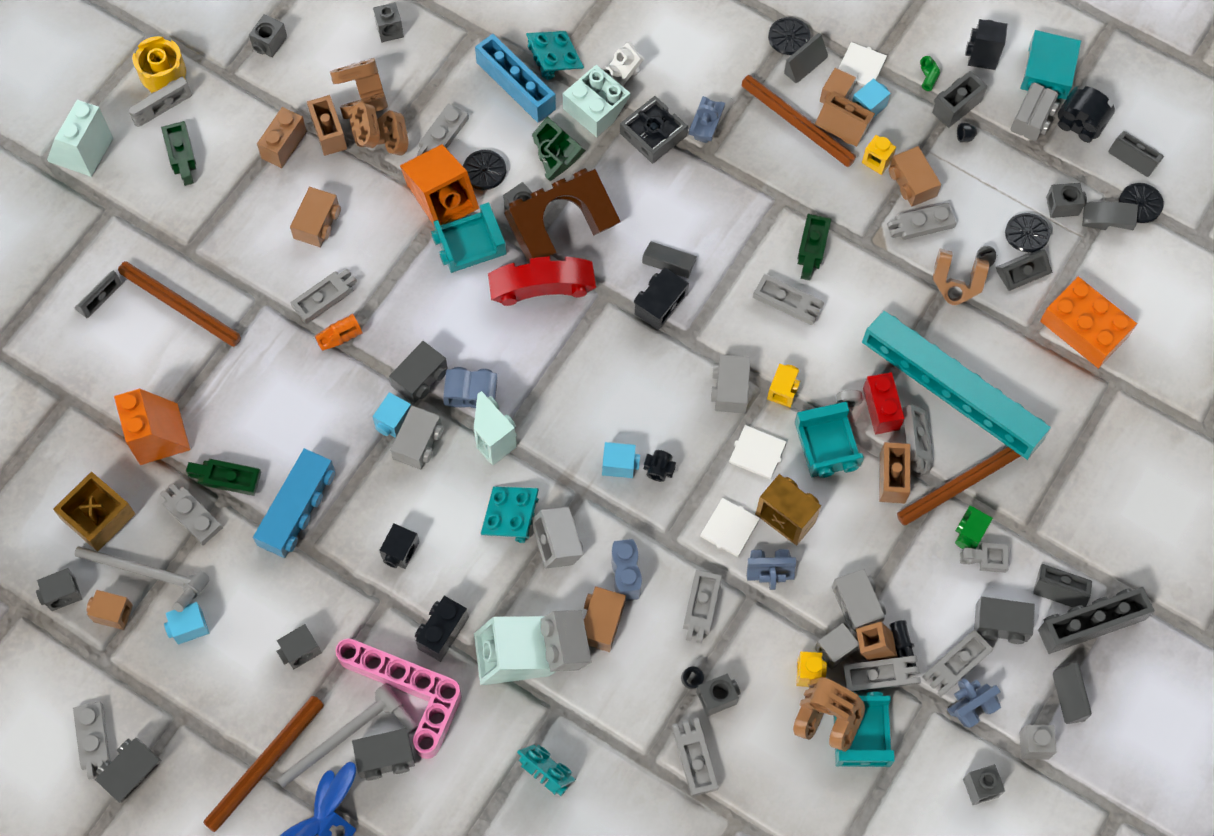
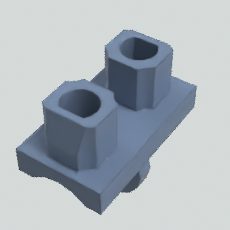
[689,96,725,143]
[746,549,796,590]
[947,678,1001,728]

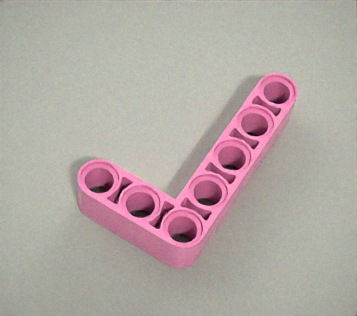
[335,639,462,759]

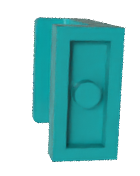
[1020,30,1081,99]
[431,202,506,273]
[795,401,864,478]
[833,692,895,767]

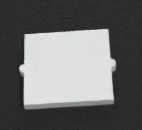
[838,42,887,87]
[729,425,786,480]
[700,498,760,557]

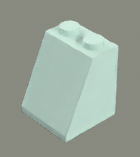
[47,100,113,177]
[474,616,556,685]

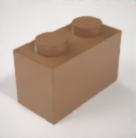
[815,92,875,147]
[307,95,347,156]
[257,107,307,168]
[889,146,941,207]
[290,186,341,248]
[879,442,910,504]
[584,586,626,652]

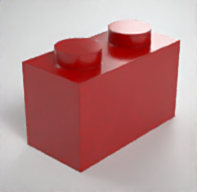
[863,372,905,435]

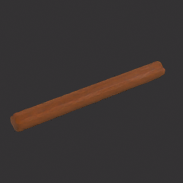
[741,75,856,167]
[118,261,241,347]
[897,446,1021,526]
[203,696,324,832]

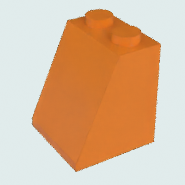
[400,144,479,226]
[114,388,191,465]

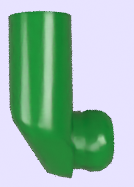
[920,56,940,91]

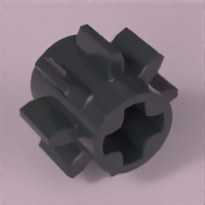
[643,450,676,482]

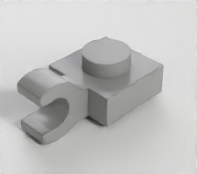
[960,542,1009,573]

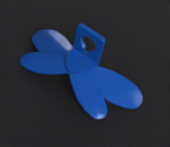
[280,762,356,836]

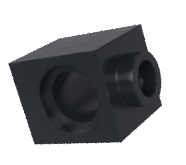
[379,523,419,569]

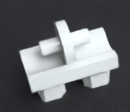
[603,42,644,86]

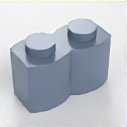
[443,367,497,408]
[611,539,642,601]

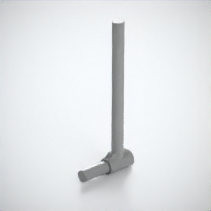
[75,546,209,612]
[276,684,418,788]

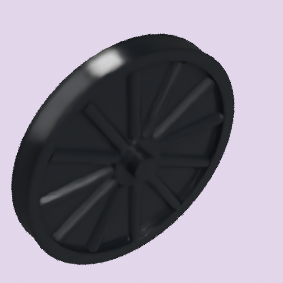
[768,17,811,55]
[463,150,506,190]
[1119,183,1164,223]
[1005,213,1050,252]

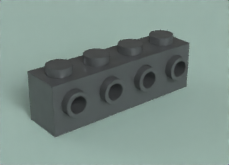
[1038,587,1155,654]

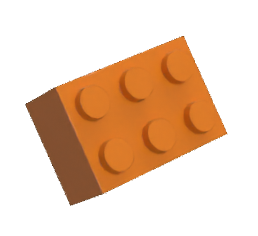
[1040,276,1138,369]

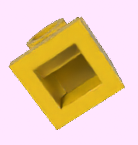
[862,135,896,175]
[767,363,800,408]
[796,651,827,687]

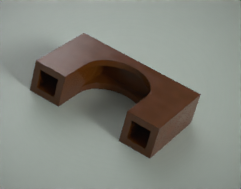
[504,168,621,264]

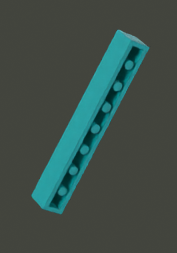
[862,311,1051,460]

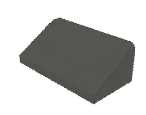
[784,33,828,83]
[1108,131,1164,177]
[642,241,697,279]
[996,250,1053,291]
[74,270,122,318]
[1033,564,1092,608]
[1053,662,1092,724]

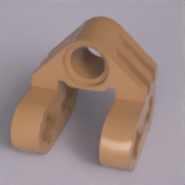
[330,58,388,119]
[348,102,409,156]
[933,248,989,305]
[793,678,865,751]

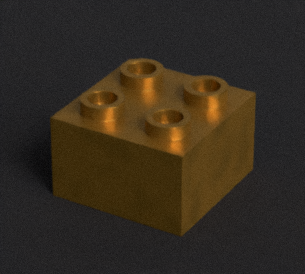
[53,471,135,552]
[755,474,822,546]

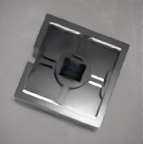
[620,96,688,164]

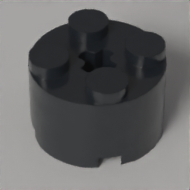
[1058,86,1115,143]

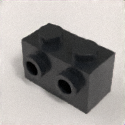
[965,19,1008,70]
[634,267,689,330]
[415,595,469,662]

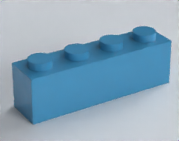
[475,34,556,123]
[253,448,335,558]

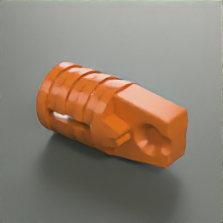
[315,314,363,351]

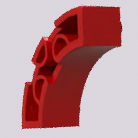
[488,256,596,306]

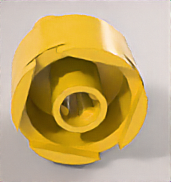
[132,36,186,93]

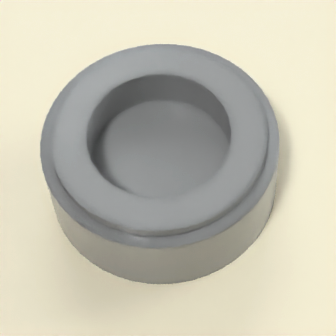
[836,390,863,407]

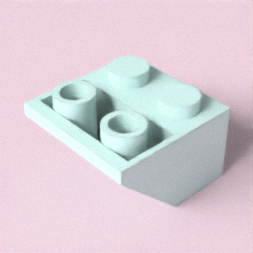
[563,65,630,138]
[474,391,517,466]

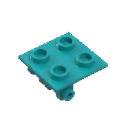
[526,31,584,80]
[481,486,539,543]
[517,745,576,796]

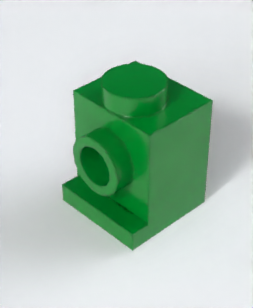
[955,505,993,549]

